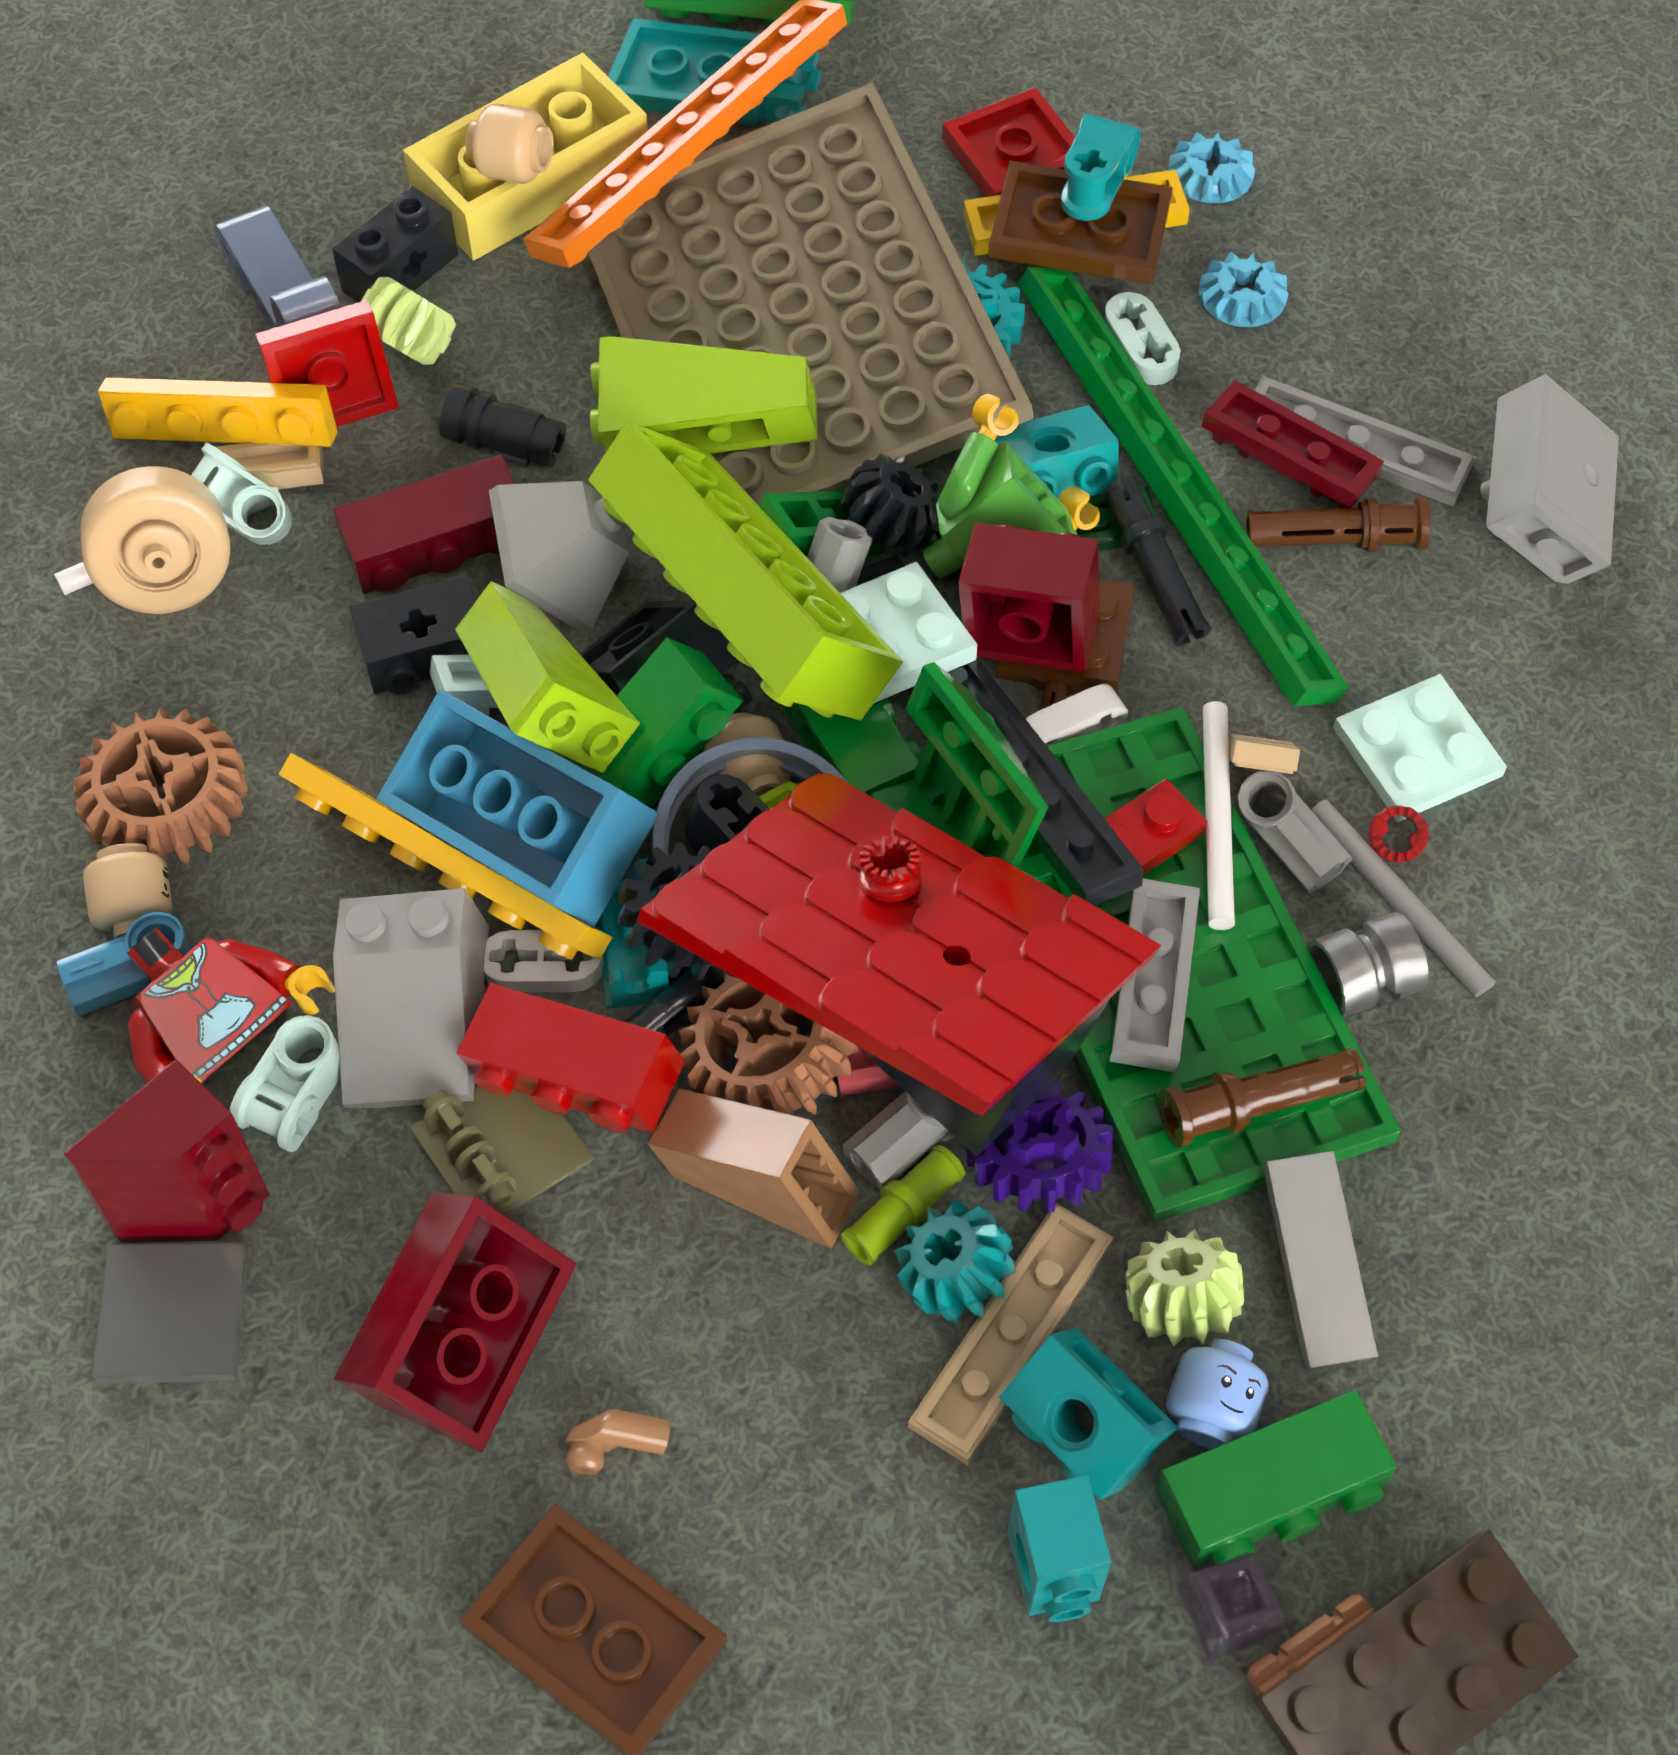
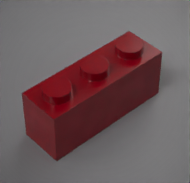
[333,454,515,594]

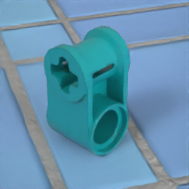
[1061,113,1141,221]

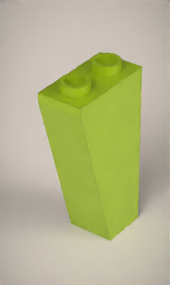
[590,336,818,454]
[455,581,640,773]

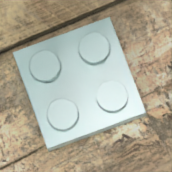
[841,562,977,703]
[1333,674,1507,822]

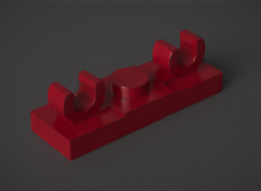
[1201,380,1384,509]

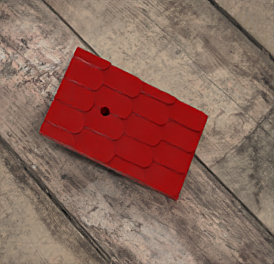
[637,773,1161,1157]

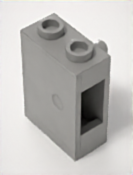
[1480,374,1619,584]

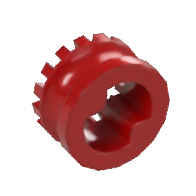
[1368,806,1429,862]
[860,836,921,902]

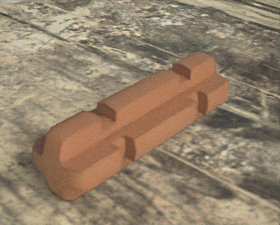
[1246,1594,1373,1695]

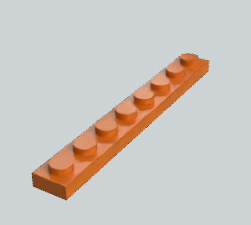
[523,0,848,268]

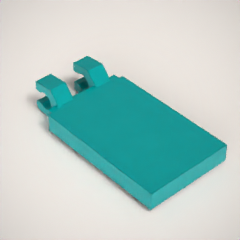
[608,18,822,125]

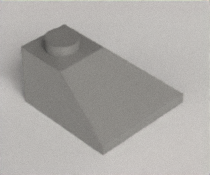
[489,481,629,631]

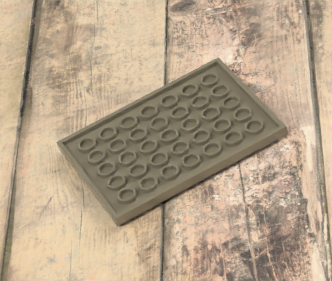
[588,83,1034,504]

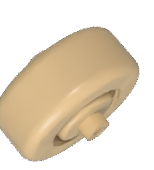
[80,466,230,614]

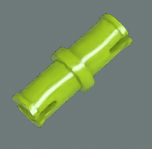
[841,1145,966,1266]

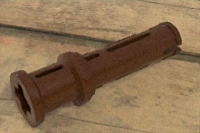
[1246,496,1430,552]
[1158,1048,1366,1148]

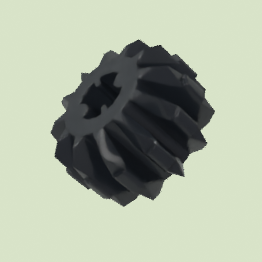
[840,453,940,556]

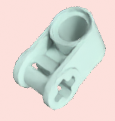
[191,442,292,545]
[230,1015,341,1153]

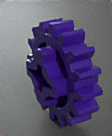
[966,1083,1113,1212]

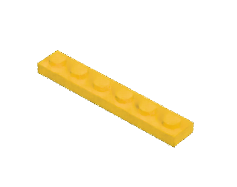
[278,753,612,960]

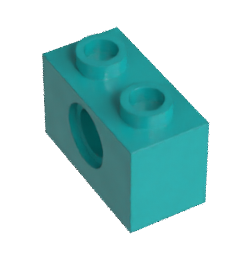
[995,405,1118,498]
[999,1327,1179,1500]
[1007,1475,1112,1622]

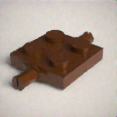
[997,580,1135,710]

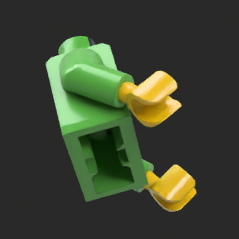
[923,394,1100,579]

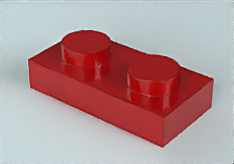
[1104,778,1208,875]

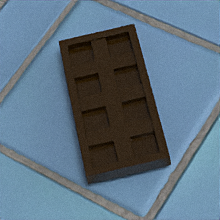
[1253,1529,1579,1755]

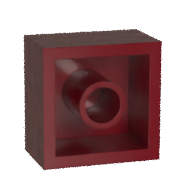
[958,523,1100,673]

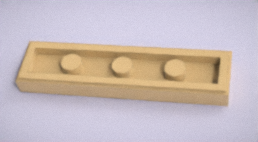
[908,1203,1114,1465]

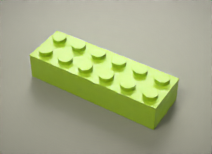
[588,421,904,721]

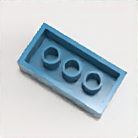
[376,689,659,926]

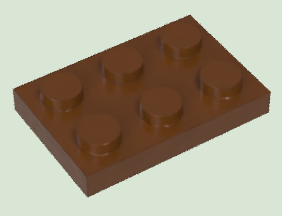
[988,161,1173,285]
[459,1504,727,1755]

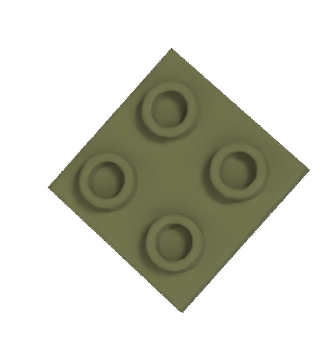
[409,1086,595,1216]

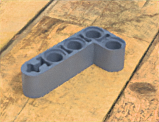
[214,205,341,328]

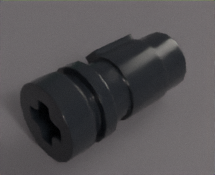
[439,383,566,467]

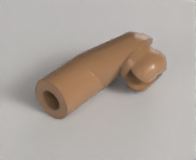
[565,1409,670,1475]

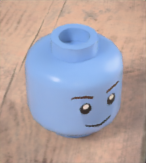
[1166,1339,1269,1450]

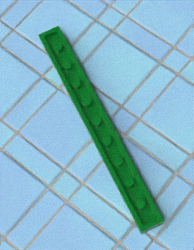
[1018,267,1349,707]

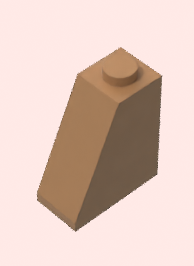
[648,1088,861,1249]

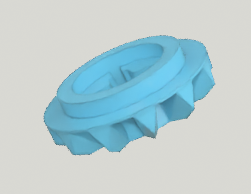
[1168,131,1256,204]
[1199,252,1289,327]

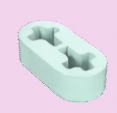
[1104,292,1181,385]

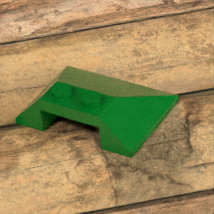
[870,662,1048,868]

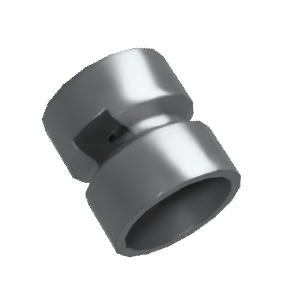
[1307,911,1428,1018]

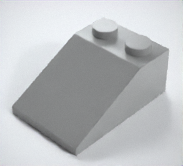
[333,888,489,1108]

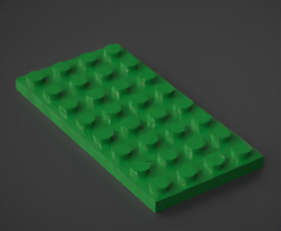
[1018,706,1402,1224]

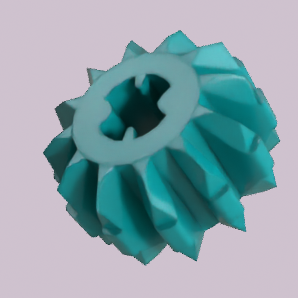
[895,1199,1016,1324]

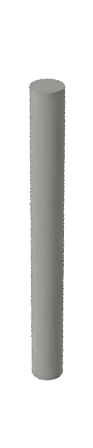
[1311,799,1495,998]

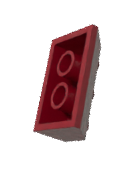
[63,1059,270,1243]
[334,1192,577,1452]

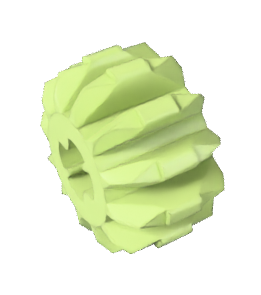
[361,277,456,365]
[1125,1229,1244,1346]

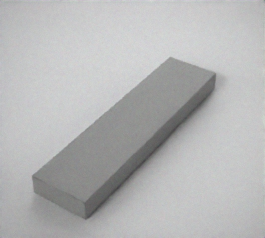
[1254,376,1477,507]

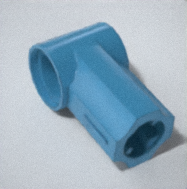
[57,912,192,1016]

